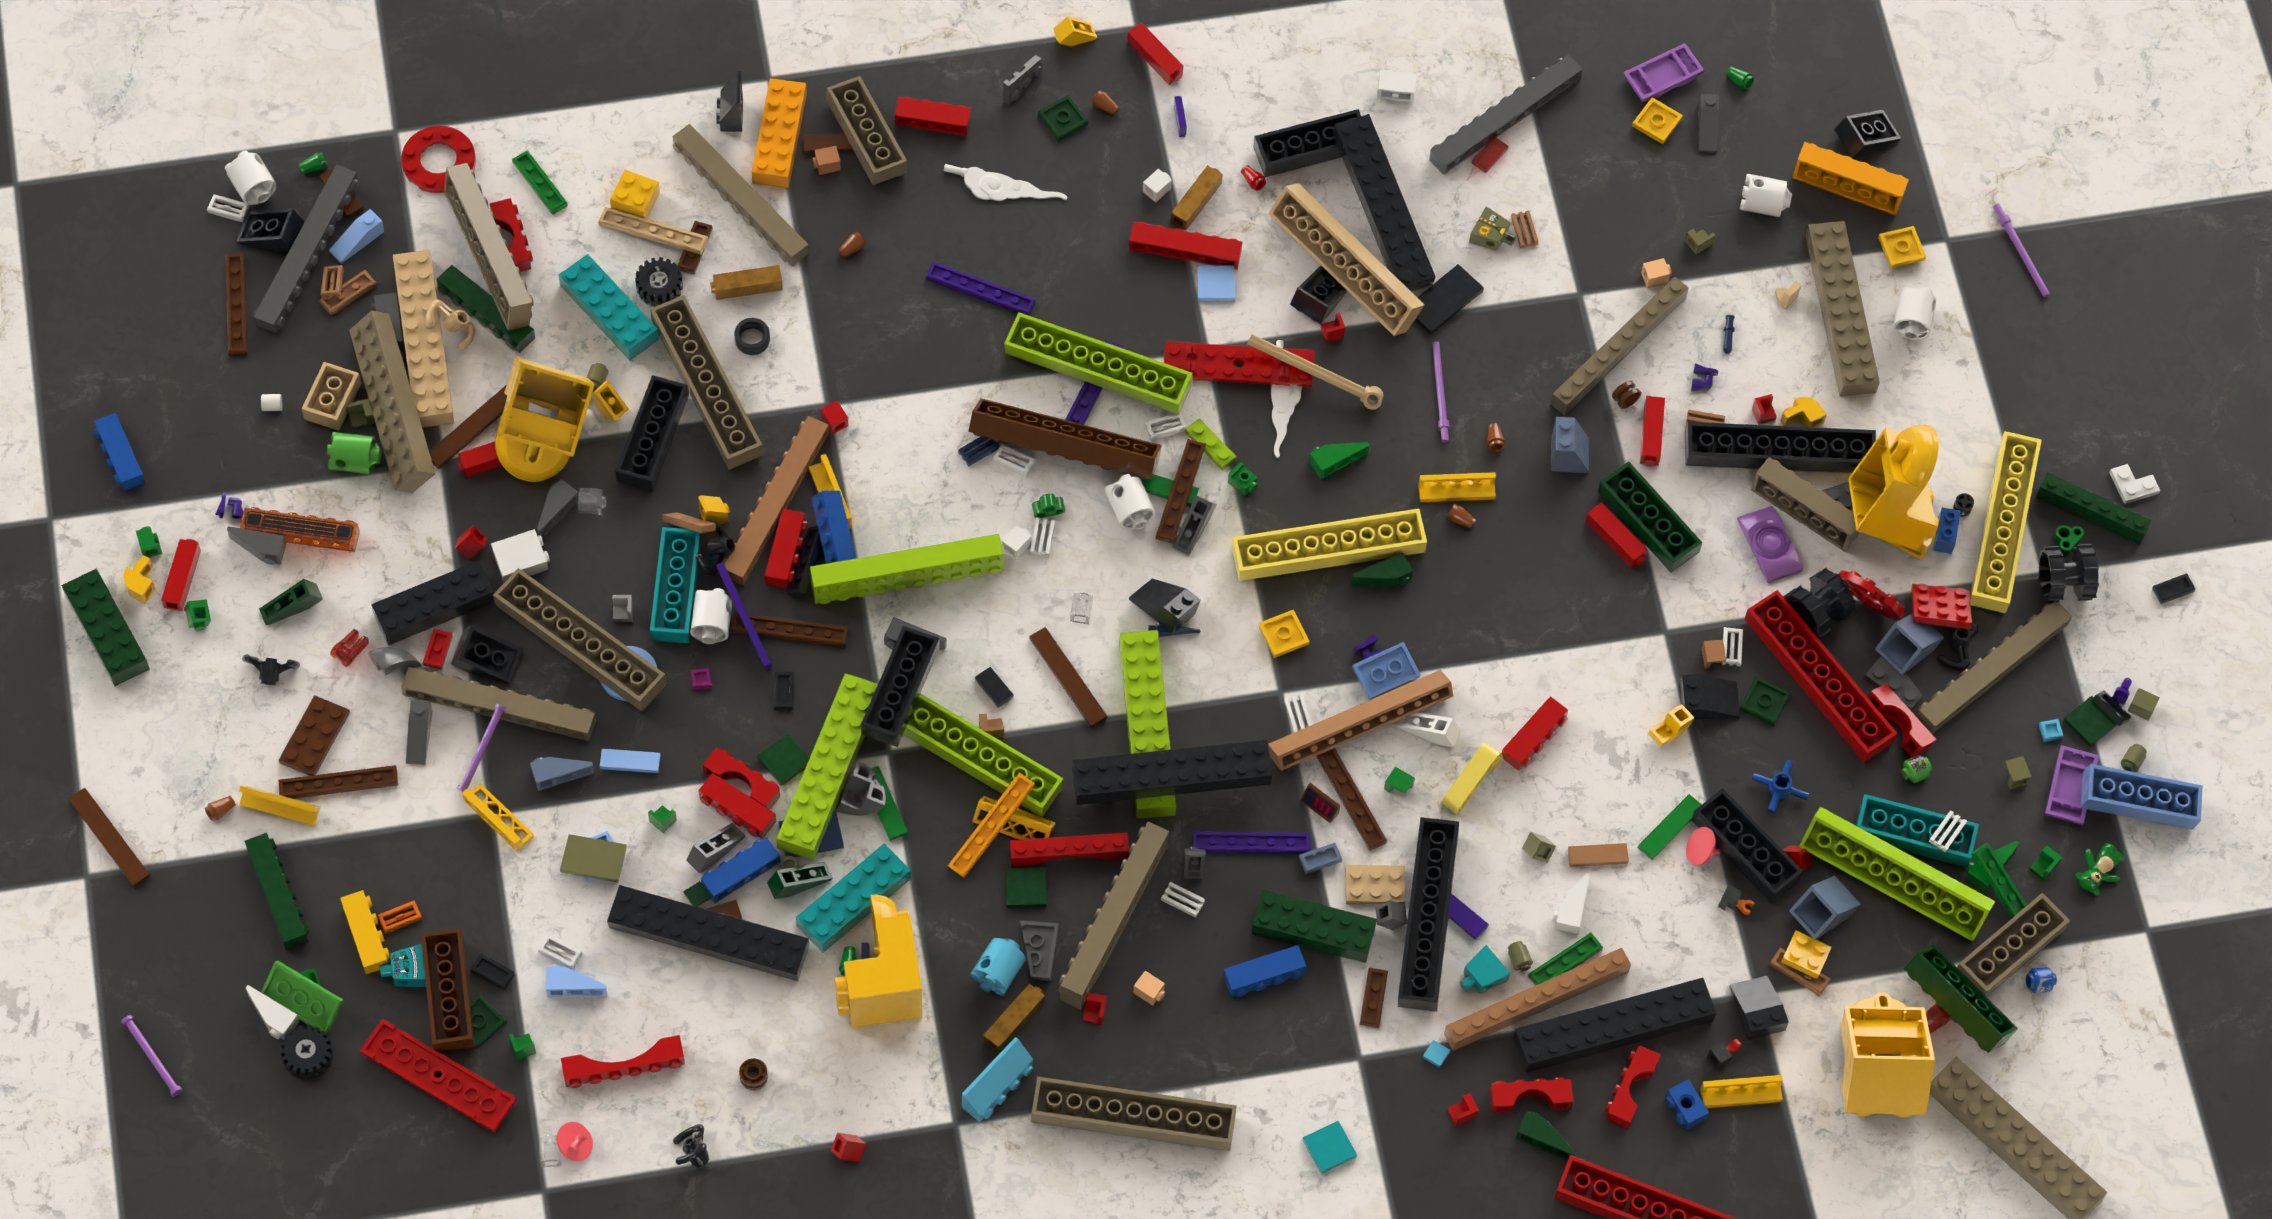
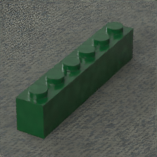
[436,265,535,353]
[2036,472,2152,545]
[244,833,310,950]

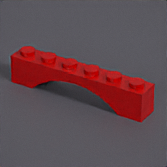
[1010,832,1129,868]
[561,1035,685,1088]

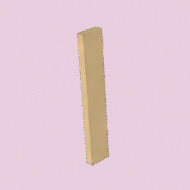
[598,207,708,255]

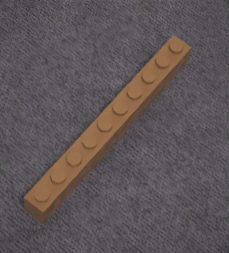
[722,416,829,586]
[1268,670,1454,771]
[1444,948,1631,1051]

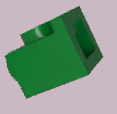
[1228,462,1258,496]
[136,526,163,558]
[184,599,211,631]

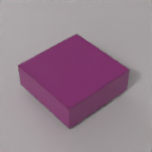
[690,668,712,690]

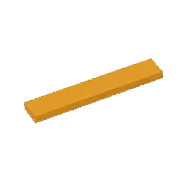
[948,772,1035,878]

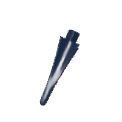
[1148,621,1201,637]

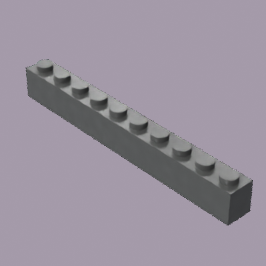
[1429,55,1583,175]
[253,165,359,333]

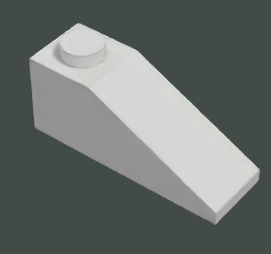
[1396,712,1461,747]
[1552,873,1590,935]
[246,985,299,1040]

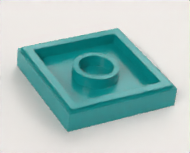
[1302,1121,1357,1174]

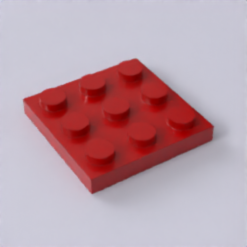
[1911,583,1972,629]

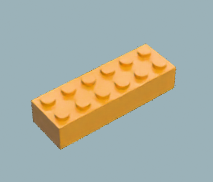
[752,78,807,188]
[1792,142,1909,215]

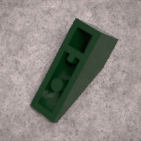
[1351,553,1413,587]
[259,579,323,625]
[767,862,833,899]
[1516,1111,1575,1160]

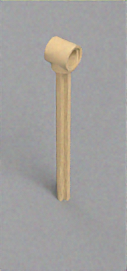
[1247,334,1384,410]

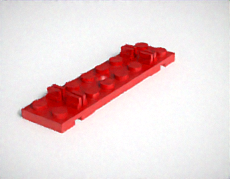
[1164,342,1315,387]
[360,1019,517,1133]

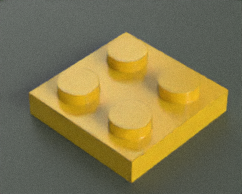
[1632,97,1683,144]
[1878,226,1926,269]
[1258,609,1310,658]
[1781,930,1832,979]

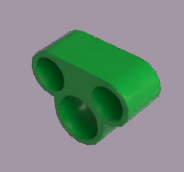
[1032,493,1066,518]
[2054,525,2084,556]

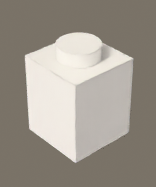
[1143,169,1172,202]
[1002,525,1031,560]

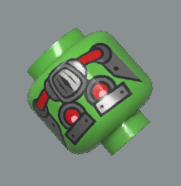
[1901,755,1932,783]

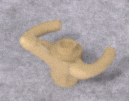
[426,300,475,350]

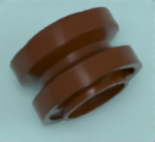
[1612,380,1642,409]
[739,1058,768,1090]

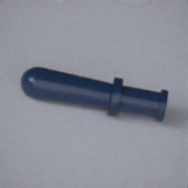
[1723,315,1735,354]

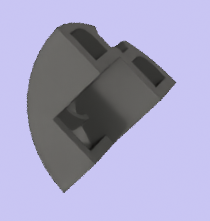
[368,647,422,675]
[836,760,886,816]

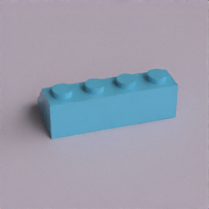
[962,1037,1033,1122]

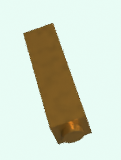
[1170,165,1223,231]
[710,265,783,300]
[983,984,1045,1054]

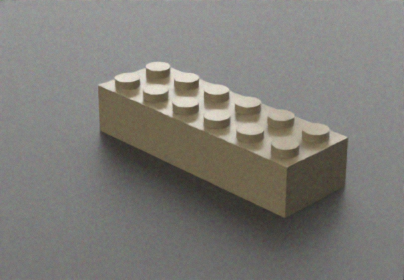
[826,76,907,185]
[1751,457,1859,552]
[1957,893,2070,997]

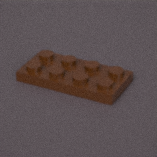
[279,695,350,776]

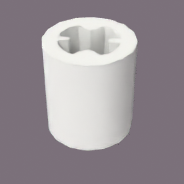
[261,394,282,411]
[583,409,602,434]

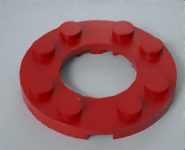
[401,126,476,193]
[1838,570,1905,621]

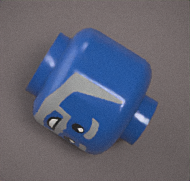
[2026,967,2057,993]

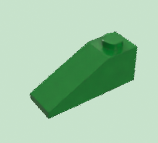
[1309,442,1370,479]
[1965,841,2020,893]

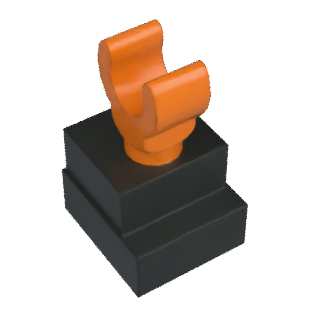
[1718,884,1754,915]

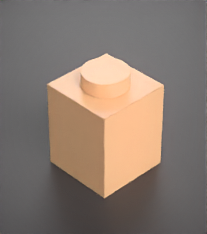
[1641,258,1671,288]
[1133,971,1165,1006]

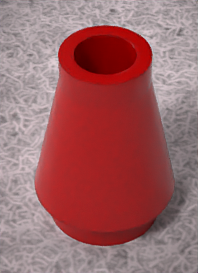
[1241,165,1266,191]

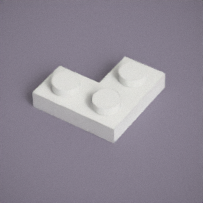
[2109,464,2160,504]

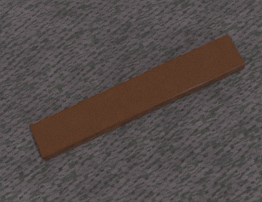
[225,253,248,356]
[429,384,507,469]
[1155,439,1206,544]
[731,613,849,647]
[1029,627,1107,728]
[1316,748,1387,851]
[278,765,398,799]
[68,787,150,887]

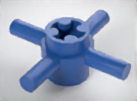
[1752,760,1809,813]

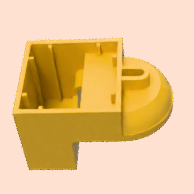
[495,357,595,482]
[1848,424,1939,550]
[835,894,922,1028]
[1841,993,1935,1117]

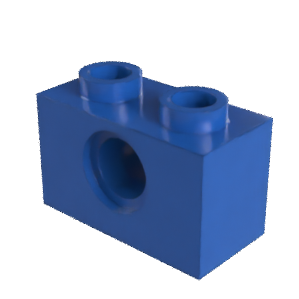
[1933,507,1960,554]
[1665,1079,1709,1130]

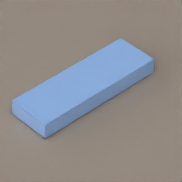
[600,749,661,773]

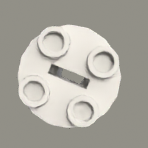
[225,151,277,205]
[1740,174,1792,217]
[1894,287,1936,340]
[1105,474,1155,530]
[690,588,733,644]

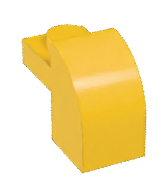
[1781,397,1827,427]
[123,555,155,604]
[1648,704,1694,747]

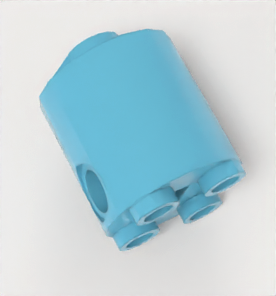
[970,938,1026,996]

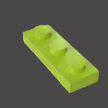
[1185,418,1237,470]

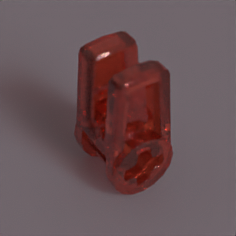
[330,628,369,667]
[1925,1004,1952,1034]

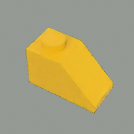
[1053,16,1097,47]
[593,380,629,421]
[698,495,730,524]

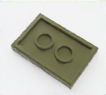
[560,834,627,883]

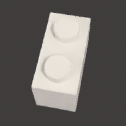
[1377,70,1416,102]

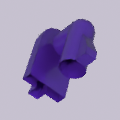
[1691,363,1719,392]
[215,492,245,519]
[1354,634,1383,659]
[2112,678,2132,705]

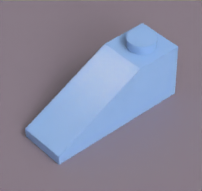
[329,209,384,264]
[546,965,607,997]

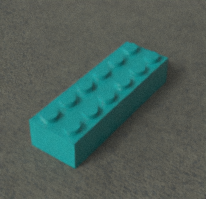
[558,254,659,361]
[650,527,701,643]
[1856,794,1979,868]
[796,843,911,953]

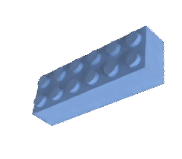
[2081,764,2203,829]

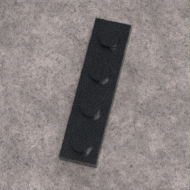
[787,526,822,598]

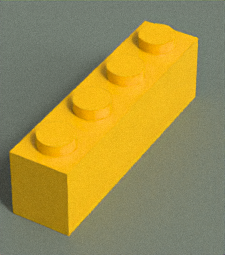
[340,890,391,974]

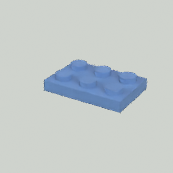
[1352,642,1421,700]

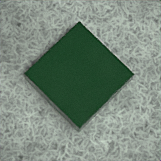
[683,881,711,907]

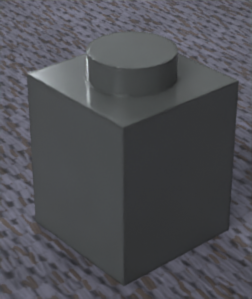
[1375,900,1407,930]

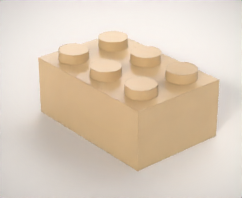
[302,362,361,431]

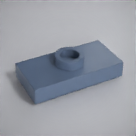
[1299,843,1343,874]

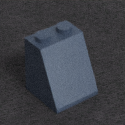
[1551,417,1589,473]
[1875,614,1944,675]
[1789,876,1861,940]

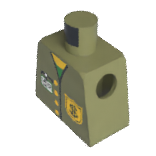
[1469,207,1516,251]

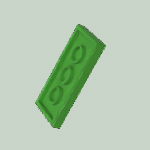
[261,961,343,1035]

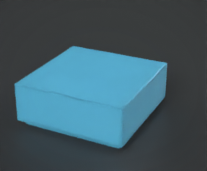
[2039,719,2063,742]
[1423,1040,1450,1068]

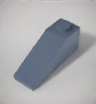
[530,757,594,791]

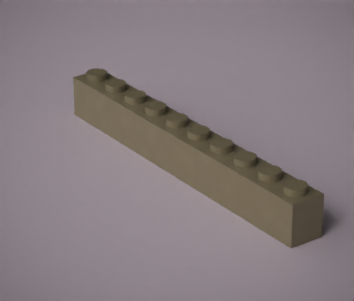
[672,124,809,266]
[1551,277,1689,416]
[1917,600,2072,734]
[401,667,596,741]

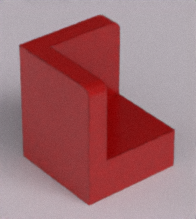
[1320,313,1345,343]
[1752,394,1777,425]
[821,401,849,434]
[455,525,487,560]
[1782,845,1812,870]
[1083,993,1107,1025]
[1448,1093,1479,1126]
[830,1132,866,1162]

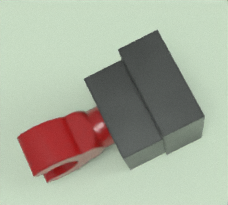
[1707,1039,1742,1071]

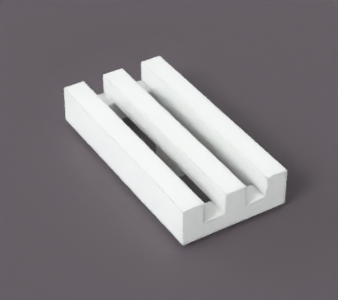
[207,194,249,223]
[1145,412,1187,441]
[993,443,1035,477]
[1030,517,1055,557]
[1721,627,1743,667]
[1284,694,1312,733]
[1929,810,1967,852]
[1161,882,1205,918]
[538,934,582,970]

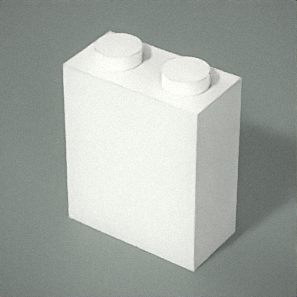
[491,529,550,583]

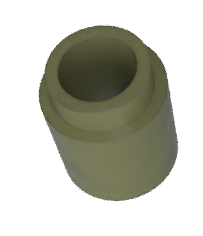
[587,363,609,392]
[2121,744,2147,772]
[1508,941,1533,972]

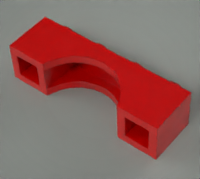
[489,198,533,272]
[1867,683,1937,757]
[703,747,780,810]
[1605,1045,1661,1129]
[1489,1077,1573,1113]

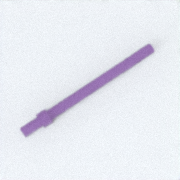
[1993,203,2050,298]
[1432,342,1450,443]

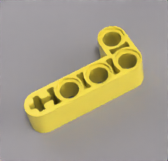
[1441,742,1503,815]

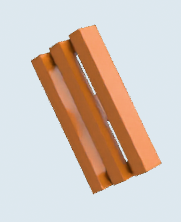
[378,900,422,934]

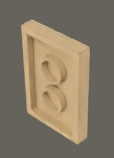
[1345,865,1405,905]

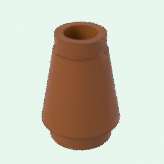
[1092,90,1119,115]
[838,232,866,258]
[1487,423,1506,452]
[1447,504,1476,529]
[205,796,236,821]

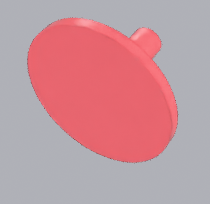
[1686,827,1720,865]
[556,1122,593,1162]

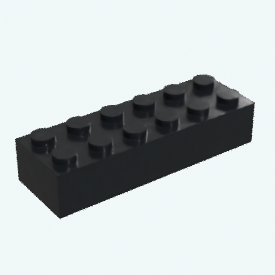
[1253,109,1361,177]
[615,375,689,492]
[371,560,495,646]
[861,626,940,747]
[1691,788,1803,903]

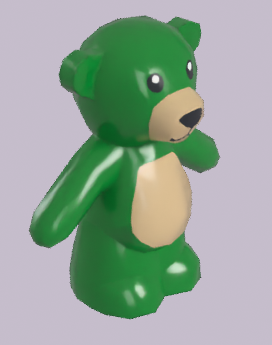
[2075,843,2124,896]

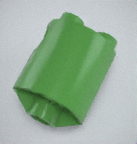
[327,432,382,474]

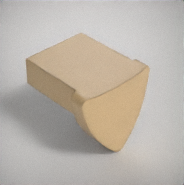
[1776,281,1802,309]

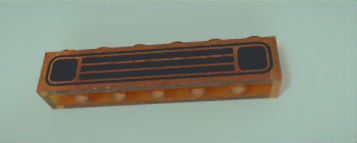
[240,507,360,552]

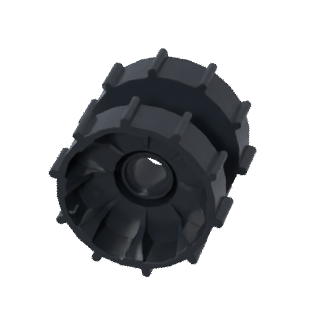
[2038,544,2099,603]
[1783,568,1857,639]

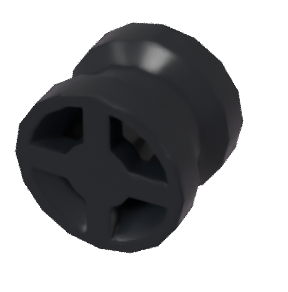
[1953,493,1974,517]

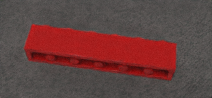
[1129,222,1243,270]

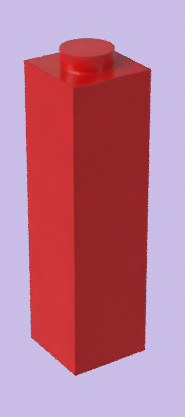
[1127,22,1183,85]
[1640,396,1665,467]
[457,441,502,478]
[1585,502,1648,568]
[161,539,201,612]

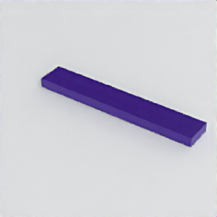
[926,261,1036,316]
[1065,339,1124,425]
[716,563,772,671]
[1193,831,1310,854]

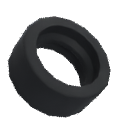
[734,318,770,355]

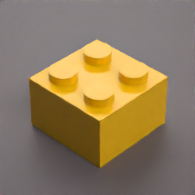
[610,170,660,219]

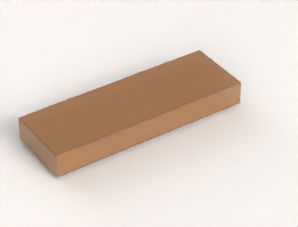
[319,270,377,316]
[662,512,716,533]
[1568,843,1629,867]
[1769,948,1831,996]

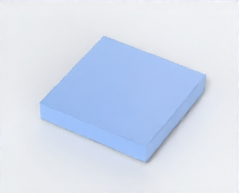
[1197,266,1235,301]

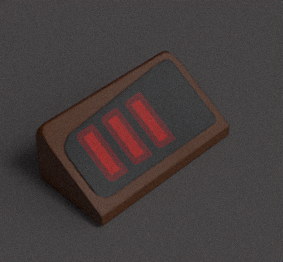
[1301,783,1340,823]

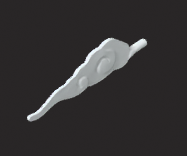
[944,164,1067,201]
[1271,340,1302,458]

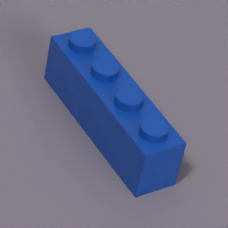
[93,413,145,491]
[811,491,856,564]
[701,837,781,904]
[1223,945,1306,997]

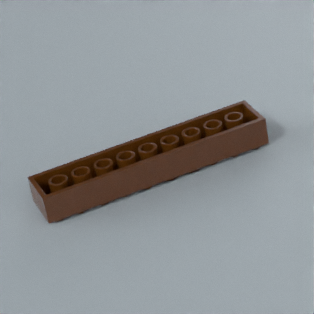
[968,398,1162,479]

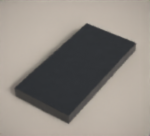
[1415,264,1484,334]

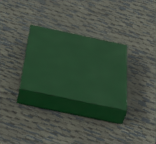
[1038,95,1089,141]
[1739,676,1791,726]
[2063,696,2117,747]
[757,734,809,786]
[1006,868,1047,908]
[471,994,507,1049]

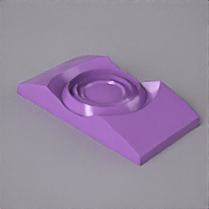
[1623,43,1704,102]
[1737,506,1803,583]
[2045,745,2099,825]

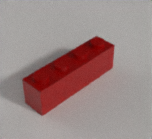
[895,97,971,136]
[765,509,808,589]
[1501,696,1568,771]
[698,773,777,839]

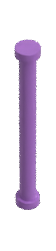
[457,703,507,792]
[121,1015,182,1097]

